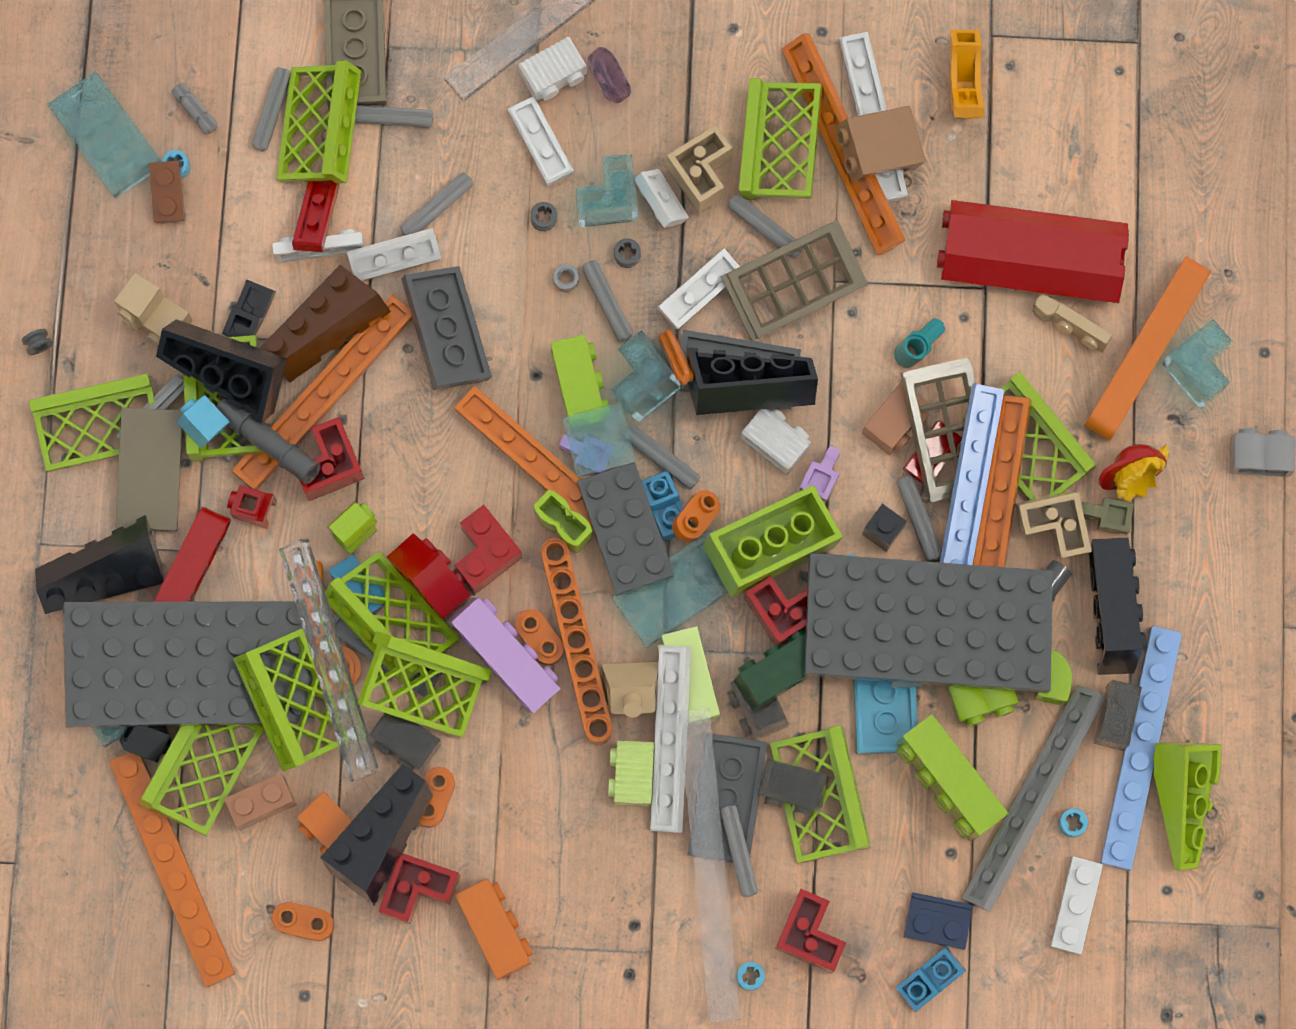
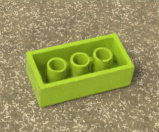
[702,485,843,598]
[896,714,1009,840]

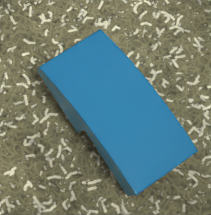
[642,471,691,542]
[896,946,966,1012]

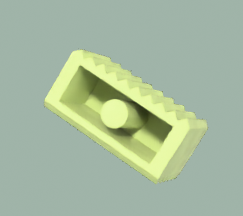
[608,740,654,807]

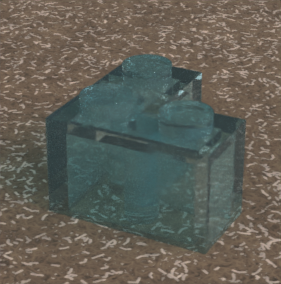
[576,154,638,227]
[1162,319,1233,409]
[611,330,683,421]

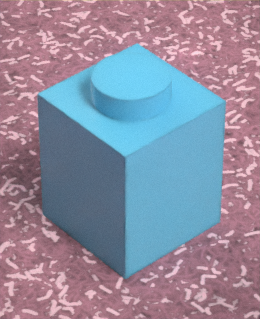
[177,395,230,449]

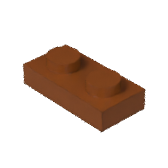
[149,161,185,222]

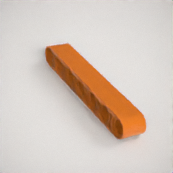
[1084,256,1212,442]
[541,538,612,745]

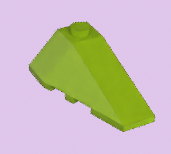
[1153,742,1222,870]

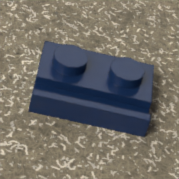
[903,892,973,950]

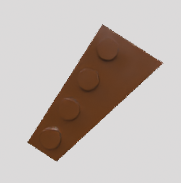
[260,265,391,382]

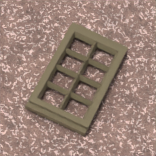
[720,220,868,341]
[901,358,976,503]

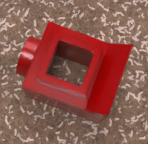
[227,485,277,529]

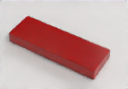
[292,180,340,252]

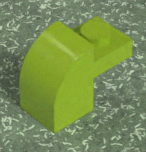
[1034,649,1072,706]

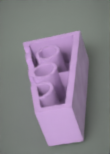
[445,597,561,714]

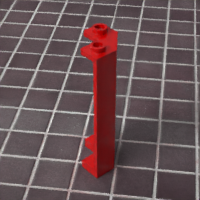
[937,200,1129,303]

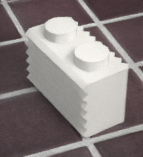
[518,37,587,101]
[741,408,811,475]

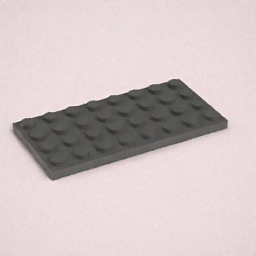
[804,553,1053,693]
[63,601,315,728]

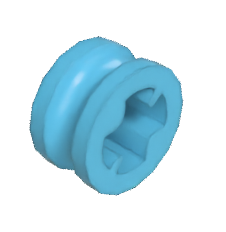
[162,150,190,179]
[1059,808,1088,837]
[737,962,765,991]

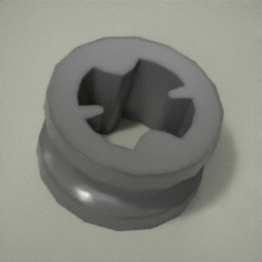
[531,202,557,232]
[614,238,641,268]
[22,329,53,355]

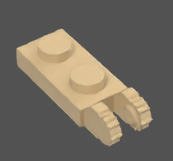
[1032,295,1113,352]

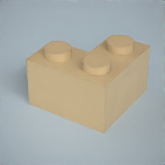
[666,124,733,213]
[114,273,193,346]
[1015,490,1092,558]

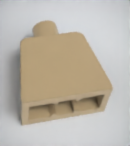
[602,662,658,718]

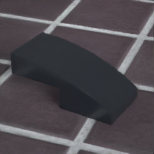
[222,279,276,345]

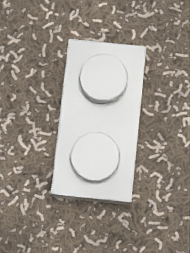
[634,169,689,228]

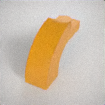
[949,30,984,119]

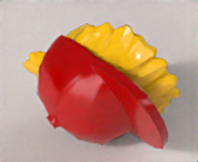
[1099,444,1170,502]

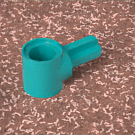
[894,318,946,368]

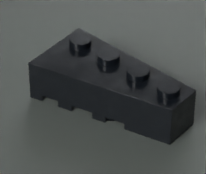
[156,319,287,424]
[687,347,818,415]
[35,515,164,614]
[1088,538,1147,675]
[320,764,433,906]

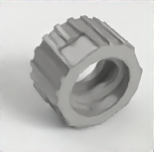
[553,264,579,293]

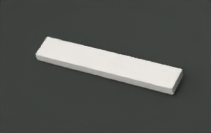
[839,32,908,202]
[650,645,691,833]

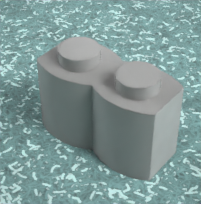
[1230,428,1295,477]

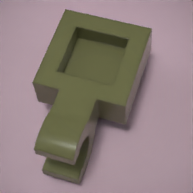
[1082,497,1134,535]

